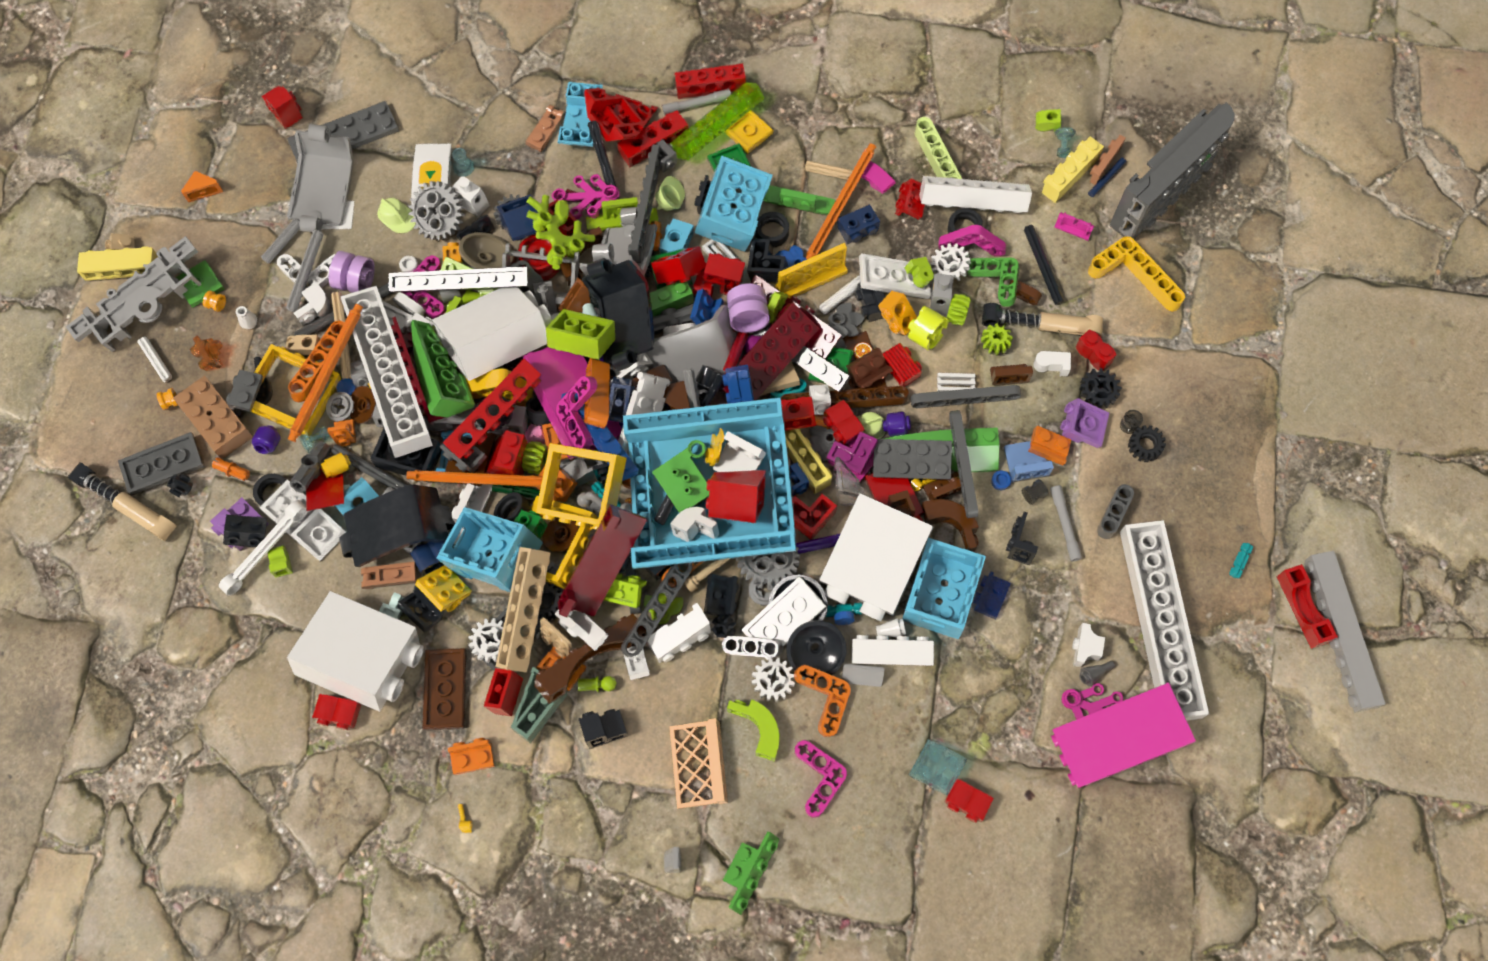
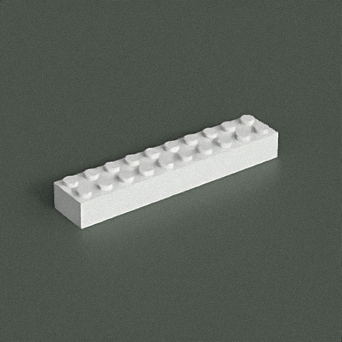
[340,286,433,458]
[1120,520,1209,721]

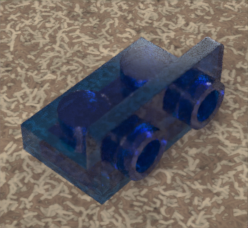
[973,571,1011,620]

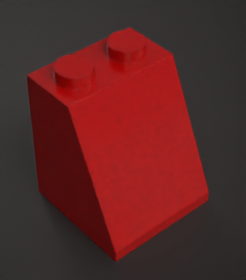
[486,430,528,476]
[706,470,766,523]

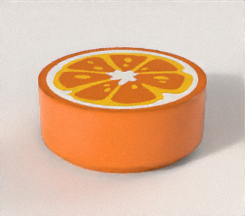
[854,342,872,359]

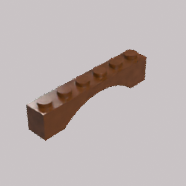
[534,613,647,704]

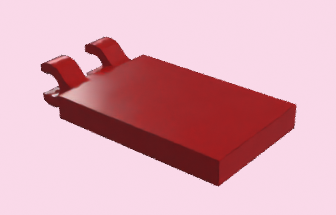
[865,473,924,522]

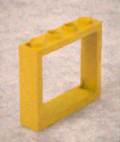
[251,344,341,438]
[536,443,627,529]
[531,495,598,589]

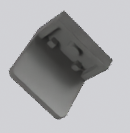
[226,369,263,417]

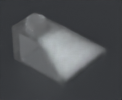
[833,457,864,507]

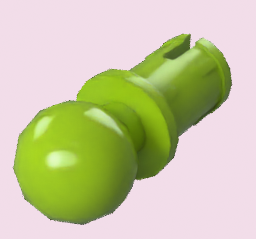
[578,676,617,692]

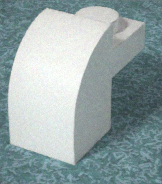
[294,282,330,326]
[670,507,719,542]

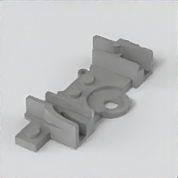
[66,236,201,352]

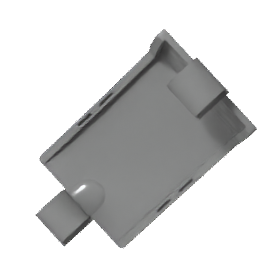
[287,124,353,233]
[579,207,657,276]
[647,305,744,387]

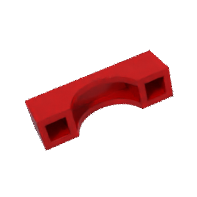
[1277,564,1338,649]

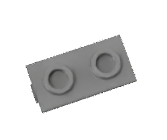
[533,281,557,315]

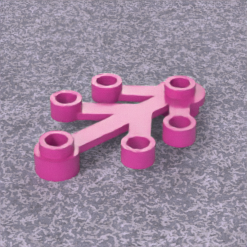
[552,174,620,219]
[1061,683,1123,720]

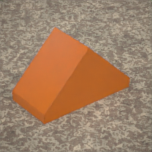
[181,171,223,203]

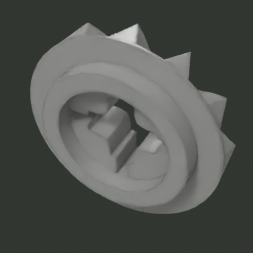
[326,392,355,422]
[749,580,775,606]

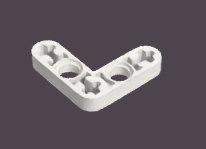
[277,254,335,290]

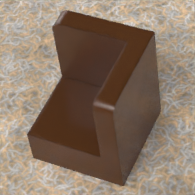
[888,490,915,517]

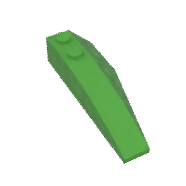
[411,320,475,418]
[883,428,1000,472]

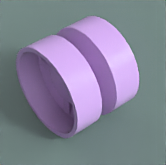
[329,251,375,293]
[727,284,769,333]

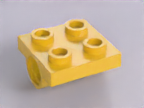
[415,565,472,612]

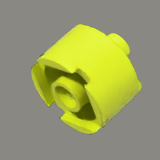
[908,306,949,351]

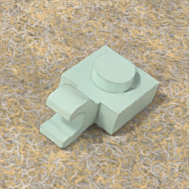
[379,592,404,620]

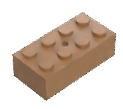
[173,375,253,459]

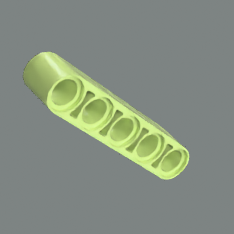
[915,117,962,179]

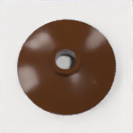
[350,386,376,424]
[542,517,579,552]

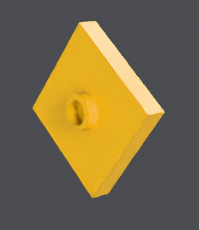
[724,108,773,154]

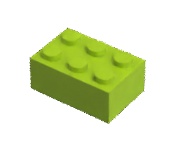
[546,309,615,360]

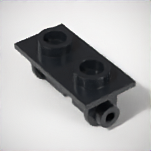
[456,215,495,240]

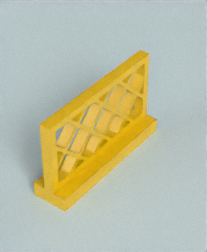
[775,243,848,297]

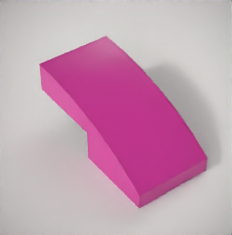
[862,161,895,194]

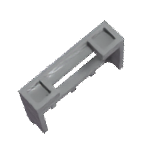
[502,243,580,304]

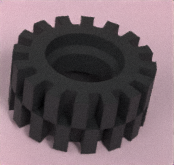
[1128,425,1166,462]
[538,582,562,621]

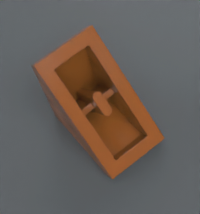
[558,278,590,313]

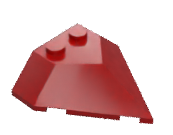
[584,88,658,141]

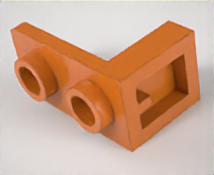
[327,419,356,446]

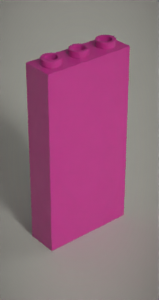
[523,347,622,459]
[1051,683,1196,789]

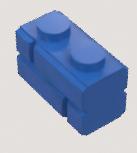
[722,365,754,404]

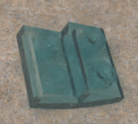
[909,739,967,796]

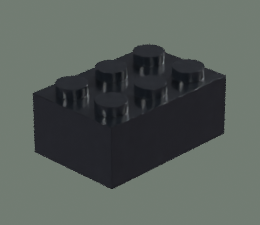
[370,428,442,483]

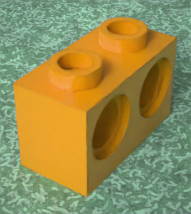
[878,291,917,335]

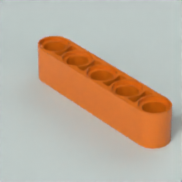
[288,320,344,403]
[584,358,610,429]

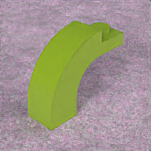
[727,699,779,762]

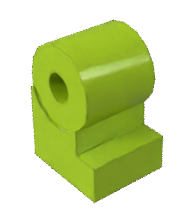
[1035,109,1061,132]
[904,257,934,288]
[268,545,293,578]

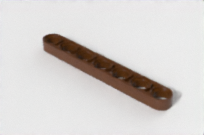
[781,386,909,408]

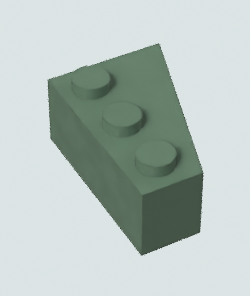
[511,667,568,744]

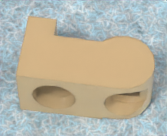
[286,335,320,355]

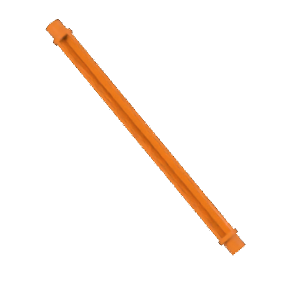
[806,143,876,260]
[287,304,363,442]
[406,470,563,487]

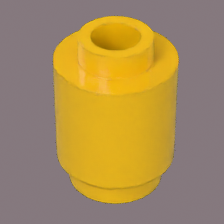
[320,453,351,478]

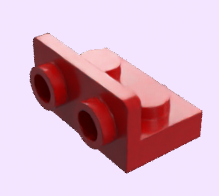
[895,178,925,220]

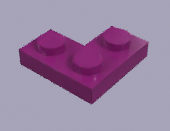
[826,432,878,475]

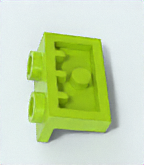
[604,573,647,608]

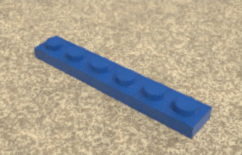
[561,393,639,481]

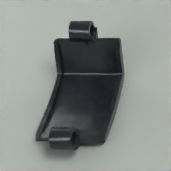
[582,258,654,371]
[339,484,455,567]

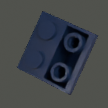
[497,194,547,241]

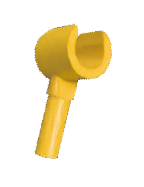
[911,479,936,492]
[458,804,472,833]

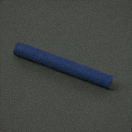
[1088,158,1126,197]

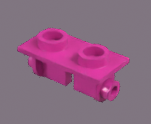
[1054,212,1094,241]

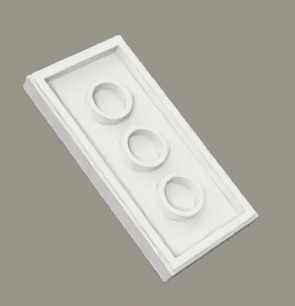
[859,253,931,299]
[742,577,827,660]

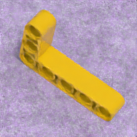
[1088,236,1185,312]
[464,369,533,407]

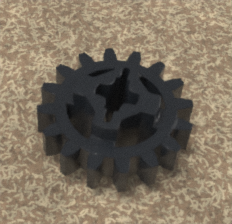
[1079,368,1122,409]

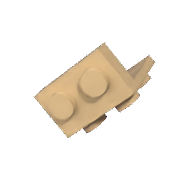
[540,618,586,658]

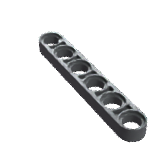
[910,385,1021,408]
[949,410,978,518]
[621,563,692,657]

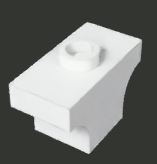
[1072,623,1105,667]

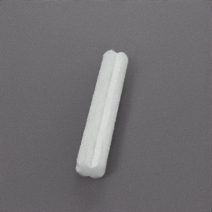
[819,276,860,314]
[138,337,172,382]

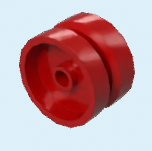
[518,234,560,281]

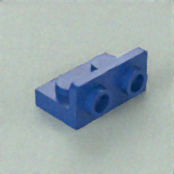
[690,289,724,325]

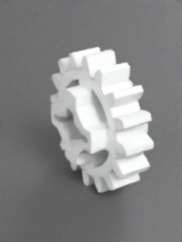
[930,243,971,281]
[469,618,504,663]
[752,658,795,702]

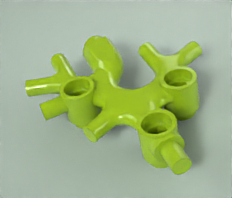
[526,195,595,270]

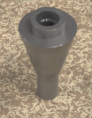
[1079,661,1115,686]

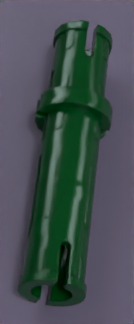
[492,485,540,500]

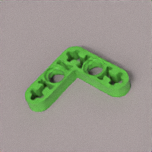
[967,257,1019,307]

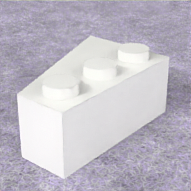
[647,603,711,663]

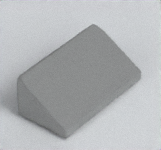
[842,664,884,687]

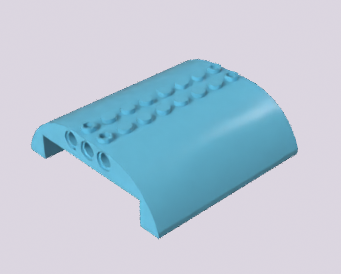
[623,398,796,569]

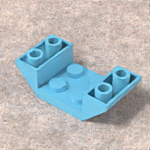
[557,82,603,147]

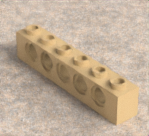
[495,547,550,672]

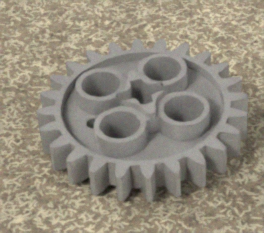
[408,181,465,240]
[736,547,800,588]

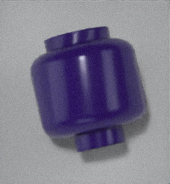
[883,411,911,437]
[252,425,281,454]

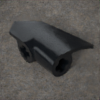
[696,365,723,407]

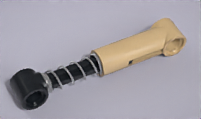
[982,303,1103,337]
[67,462,177,542]

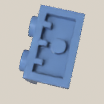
[1004,441,1054,482]

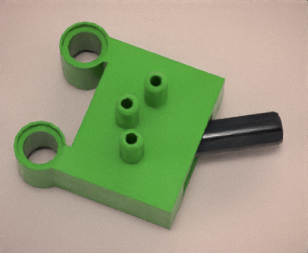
[652,440,713,525]

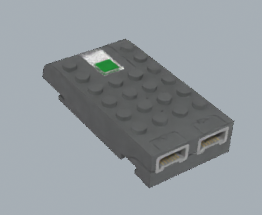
[1109,102,1235,239]

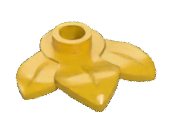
[705,428,725,466]

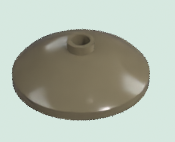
[459,232,513,269]

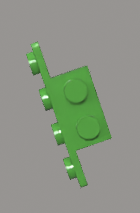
[763,185,835,215]
[723,831,780,915]

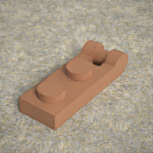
[526,105,566,152]
[361,562,417,589]

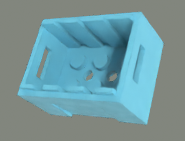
[694,156,773,252]
[437,507,543,592]
[902,538,986,639]

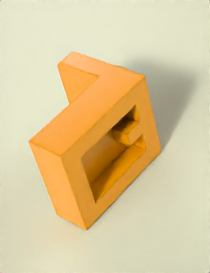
[443,242,462,263]

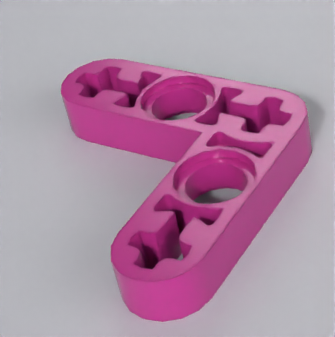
[938,225,1006,256]
[401,255,446,319]
[556,376,597,449]
[795,740,847,818]

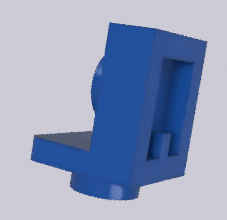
[790,462,809,496]

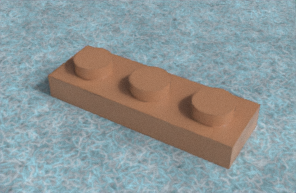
[1090,135,1126,185]

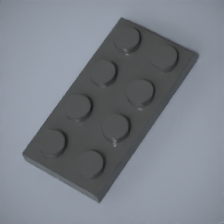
[118,432,205,496]
[873,439,952,480]

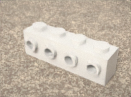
[852,635,934,666]

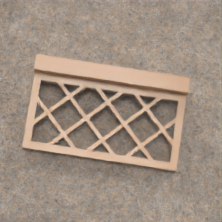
[670,718,728,809]

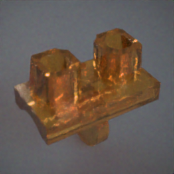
[190,336,223,371]

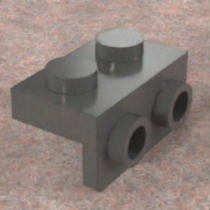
[440,436,487,473]

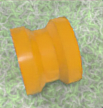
[203,290,226,312]
[157,388,178,410]

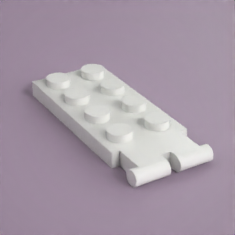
[618,372,670,456]

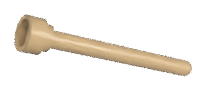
[684,558,731,593]

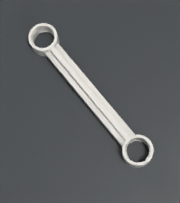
[219,500,308,596]

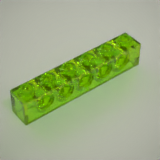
[670,82,765,161]

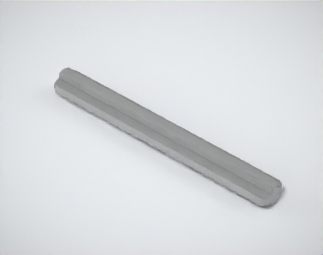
[286,230,324,312]

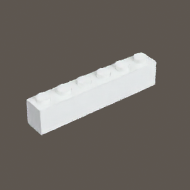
[919,176,1032,213]

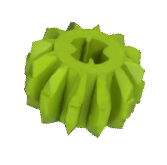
[947,294,971,325]
[981,323,1013,356]
[522,441,547,474]

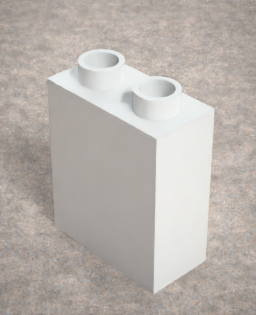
[432,287,552,381]
[820,493,933,621]
[287,591,424,712]

